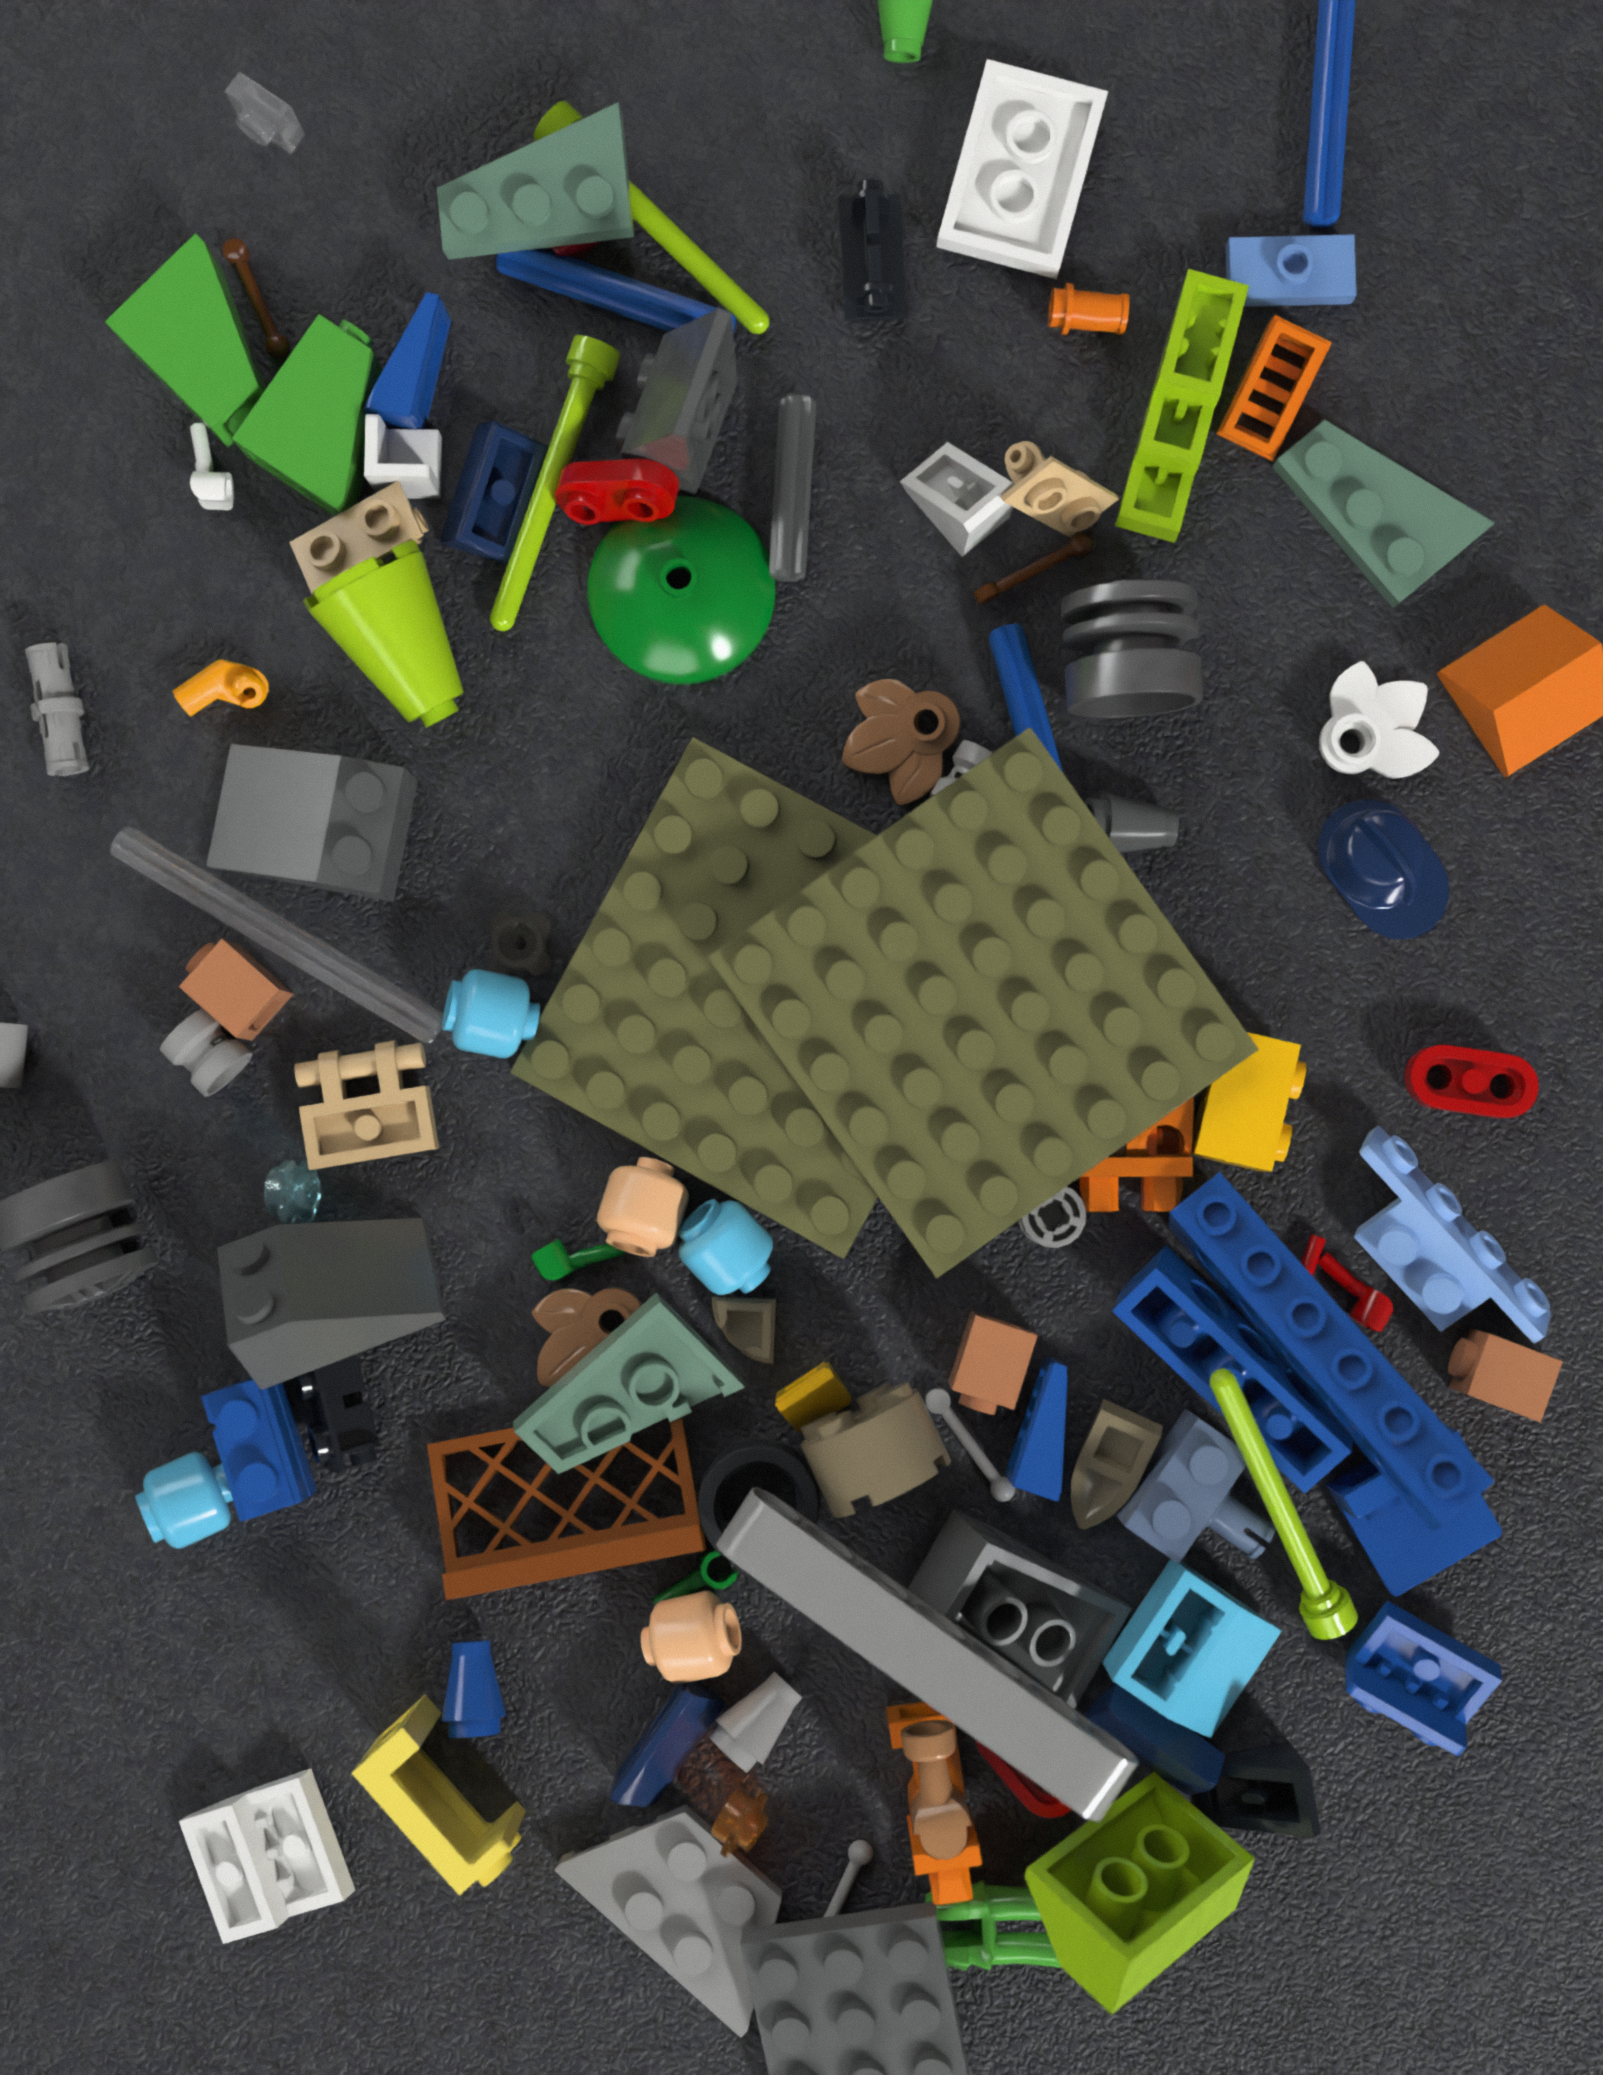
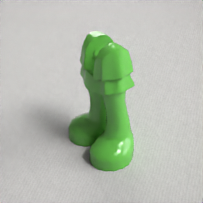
[925,1880,1062,1971]

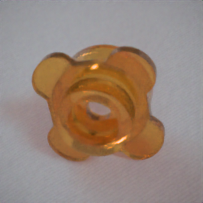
[711,1789,768,1858]

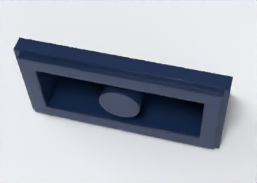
[440,420,548,565]
[609,1680,725,1807]
[1083,1682,1225,1796]

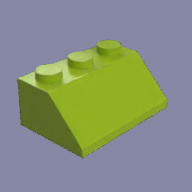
[1025,1772,1255,2015]

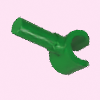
[531,1239,625,1281]
[653,1547,738,1605]

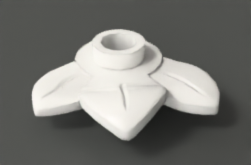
[1319,661,1439,779]

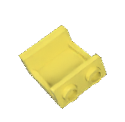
[352,1695,526,1896]

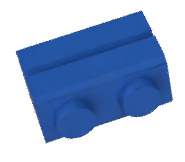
[201,1378,317,1522]

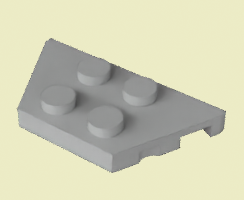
[554,1804,782,2038]

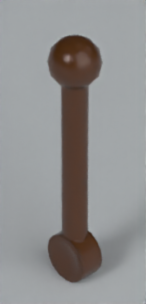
[222,238,290,359]
[973,532,1093,605]

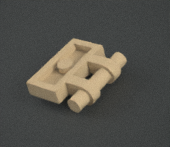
[294,1040,439,1170]

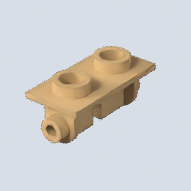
[1001,441,1119,537]
[289,481,429,596]

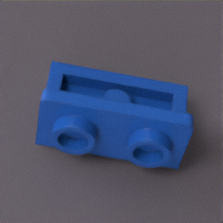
[1345,1601,1502,1756]

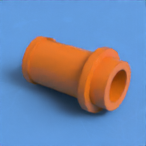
[1048,282,1130,335]

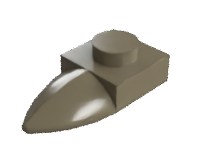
[1071,1399,1163,1530]

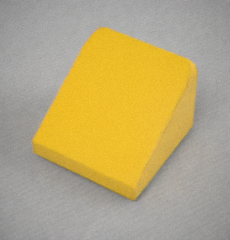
[775,1362,851,1434]

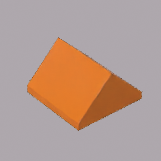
[1436,604,1603,778]

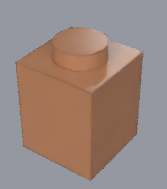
[179,939,294,1041]
[948,1310,1038,1415]
[1448,1328,1563,1423]

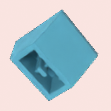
[1102,1559,1282,1739]

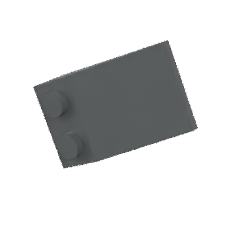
[615,308,738,497]
[206,744,418,902]
[217,1218,446,1390]
[907,1509,1132,1709]

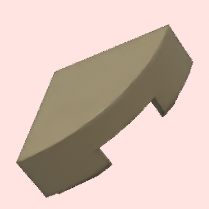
[712,1296,776,1364]

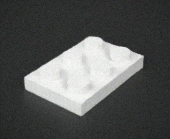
[936,59,1108,279]

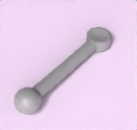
[925,1388,1015,1502]
[824,1839,873,1917]

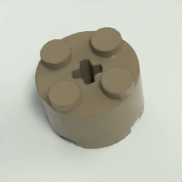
[800,1382,951,1518]

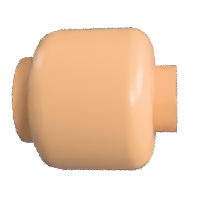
[597,1157,689,1257]
[641,1591,742,1684]

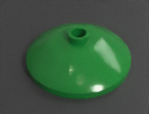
[588,496,775,685]

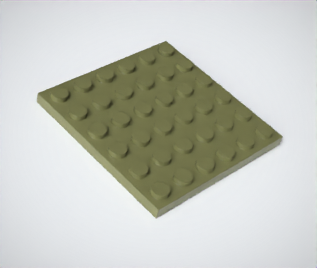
[708,727,1259,1278]
[510,737,878,1259]

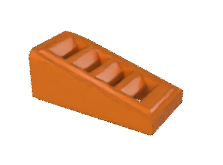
[1216,315,1332,462]

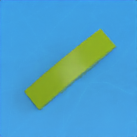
[1114,269,1249,543]

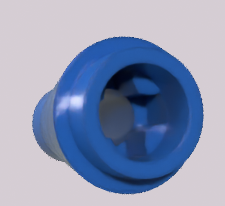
[441,1640,507,1738]

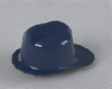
[1317,799,1449,940]

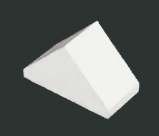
[900,442,1014,557]

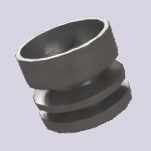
[1061,579,1203,718]
[0,1160,159,1315]

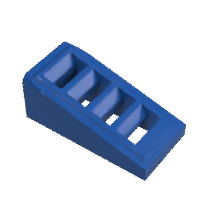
[364,292,452,429]
[1004,1356,1068,1502]

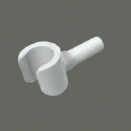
[190,423,234,510]

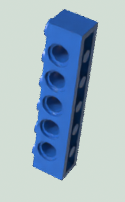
[1168,1172,1495,1531]

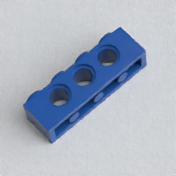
[1112,1245,1353,1494]

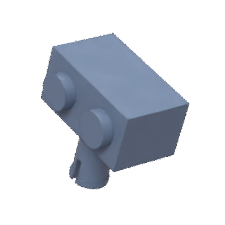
[1115,1409,1276,1564]

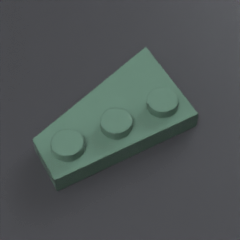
[437,102,634,260]
[1272,420,1495,608]
[513,1292,745,1474]

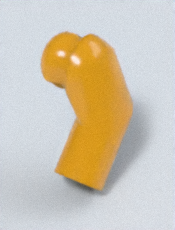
[172,659,269,716]

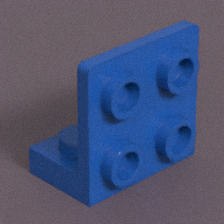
[1325,1424,1502,1596]

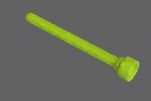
[533,101,769,334]
[490,335,621,631]
[1209,1368,1358,1640]

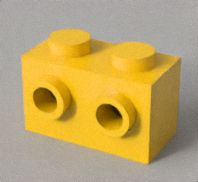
[1191,1032,1307,1172]

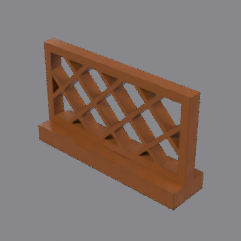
[427,1417,708,1600]

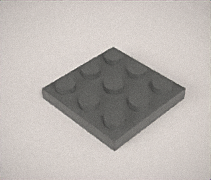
[740,1902,970,2075]

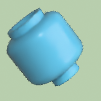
[442,969,540,1058]
[678,1199,773,1295]
[135,1452,233,1549]

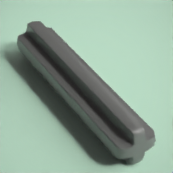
[769,393,816,582]

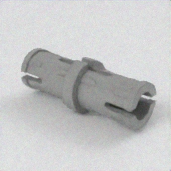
[25,642,89,776]

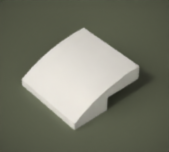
[179,1768,355,1944]

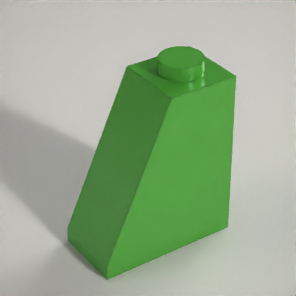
[105,233,266,447]
[232,314,383,517]

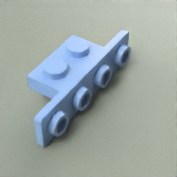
[1354,1125,1551,1343]

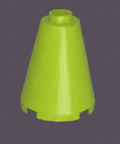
[303,540,464,728]

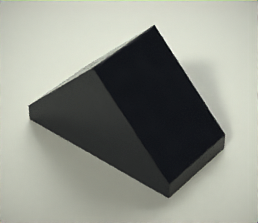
[1199,1742,1321,1838]

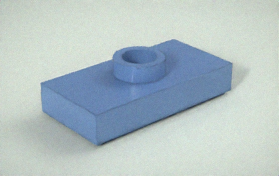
[1225,234,1357,307]

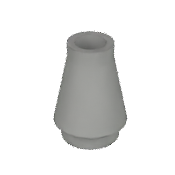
[709,1671,803,1773]

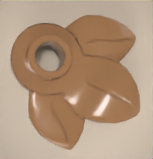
[842,679,961,805]
[532,1287,642,1387]

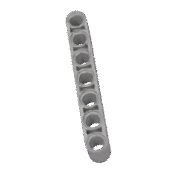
[716,1487,1138,1822]

